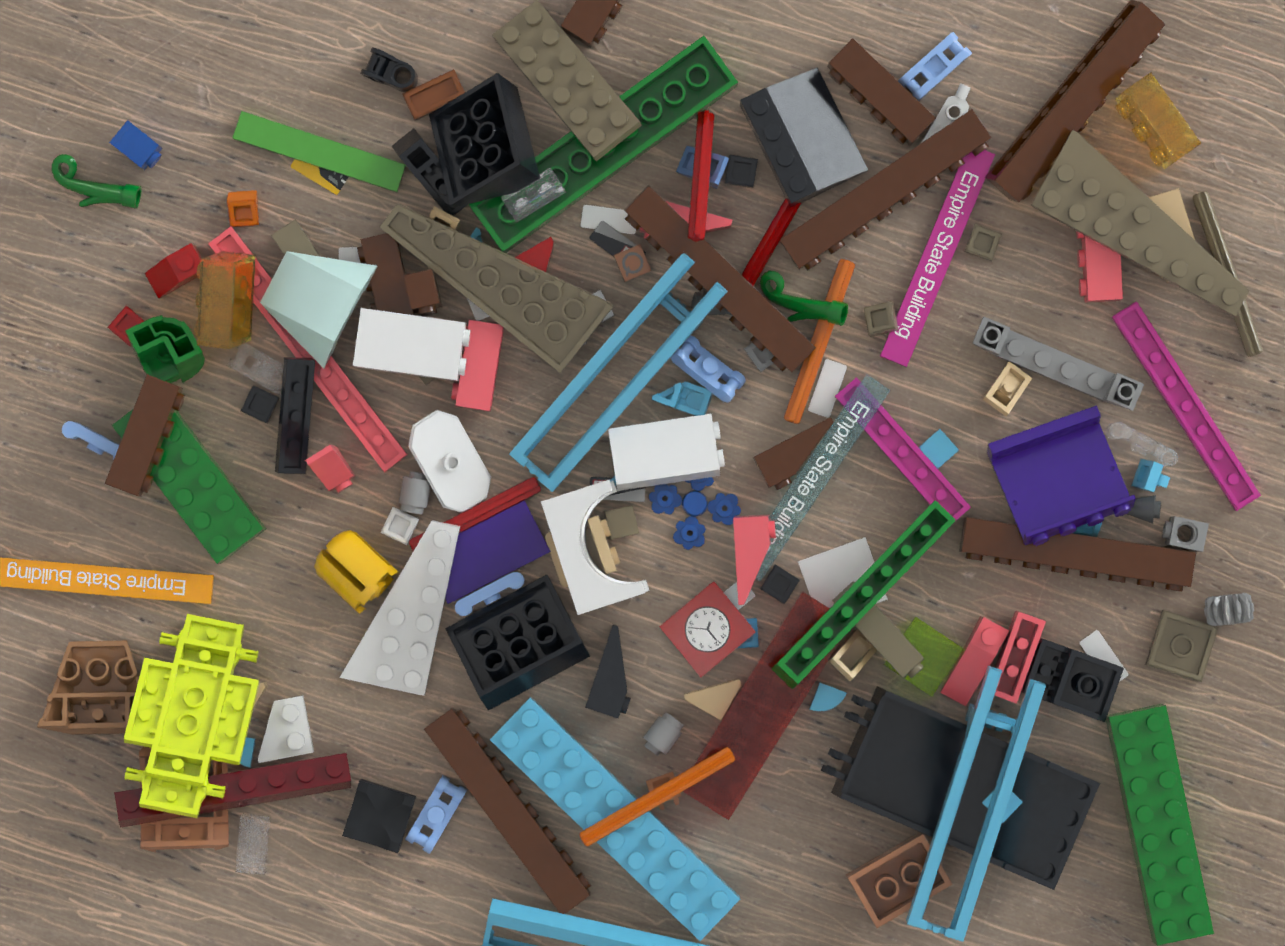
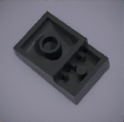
[1021,638,1124,722]

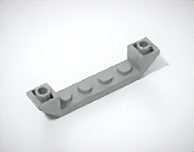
[972,317,1144,411]

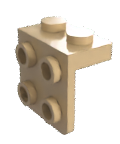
[545,515,620,587]

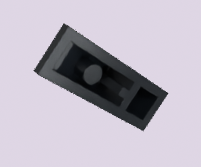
[392,128,468,216]
[585,624,631,718]

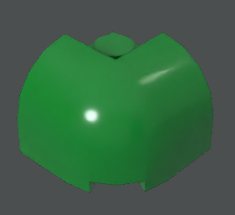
[125,315,205,383]

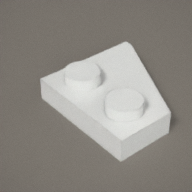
[258,695,314,763]

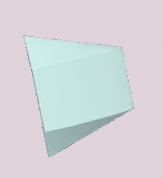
[260,251,378,369]

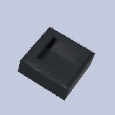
[725,155,758,188]
[241,385,280,424]
[760,565,800,604]

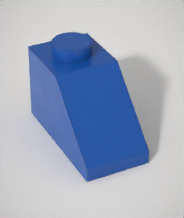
[109,120,162,171]

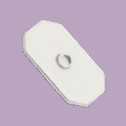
[408,410,491,513]

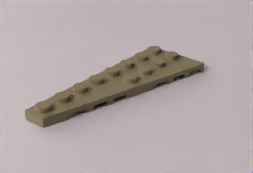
[1031,130,1249,317]
[380,203,614,373]

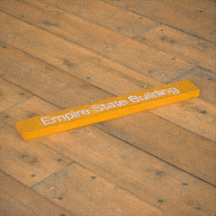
[0,557,214,604]

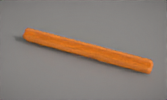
[784,259,855,424]
[579,747,735,846]

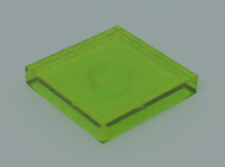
[883,617,964,697]

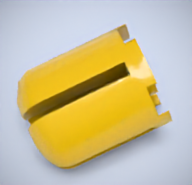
[314,530,399,614]

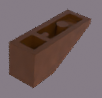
[753,417,833,490]

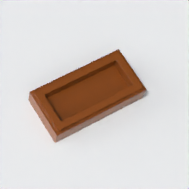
[402,69,465,121]

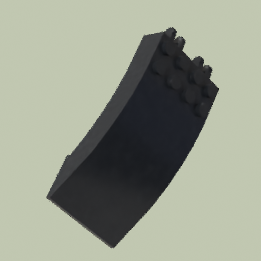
[821,686,1100,890]

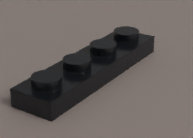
[275,357,315,474]

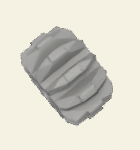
[1204,593,1254,626]

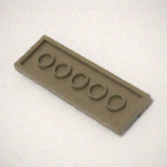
[492,0,642,161]

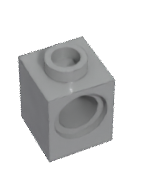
[1162,516,1209,552]

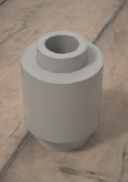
[399,471,431,515]
[643,712,684,756]

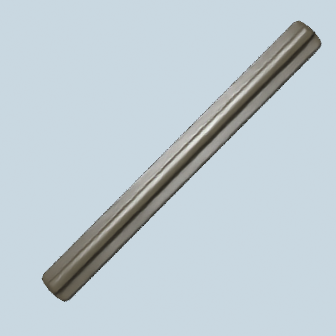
[1193,191,1263,357]

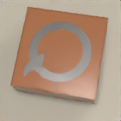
[613,244,652,282]

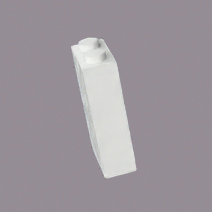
[353,308,471,381]
[608,414,725,491]

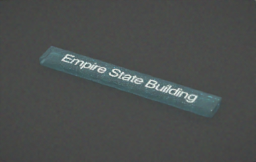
[756,374,891,581]

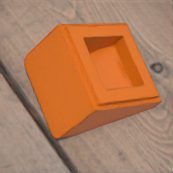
[227,190,259,227]

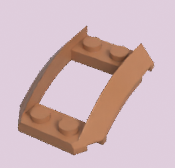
[139,746,229,853]

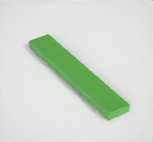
[233,111,406,193]

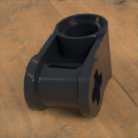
[360,47,418,92]

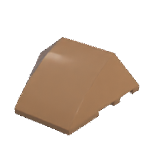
[37,640,139,735]

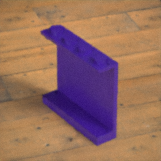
[987,405,1136,546]

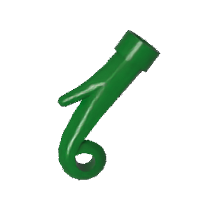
[51,154,142,209]
[760,271,848,326]

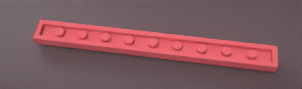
[208,226,408,472]

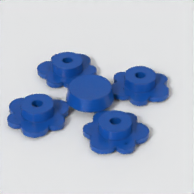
[649,477,741,550]

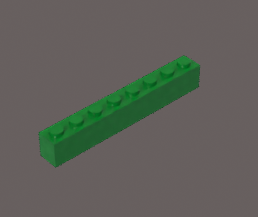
[772,500,956,689]

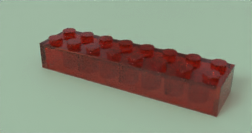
[683,591,841,820]

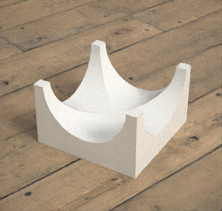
[541,480,650,615]

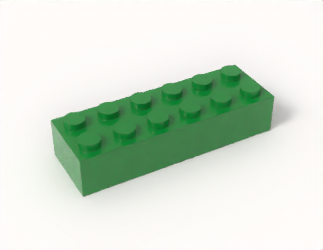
[112,409,267,564]

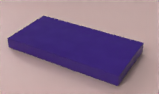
[445,500,551,604]

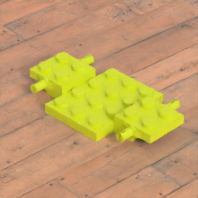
[124,614,259,818]

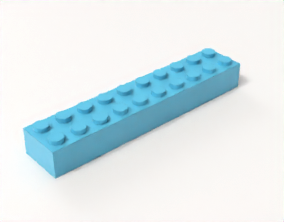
[490,697,740,941]

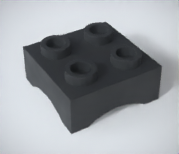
[342,779,416,853]

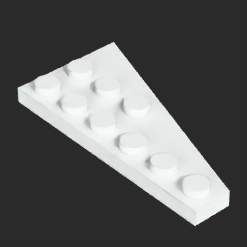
[339,520,460,696]

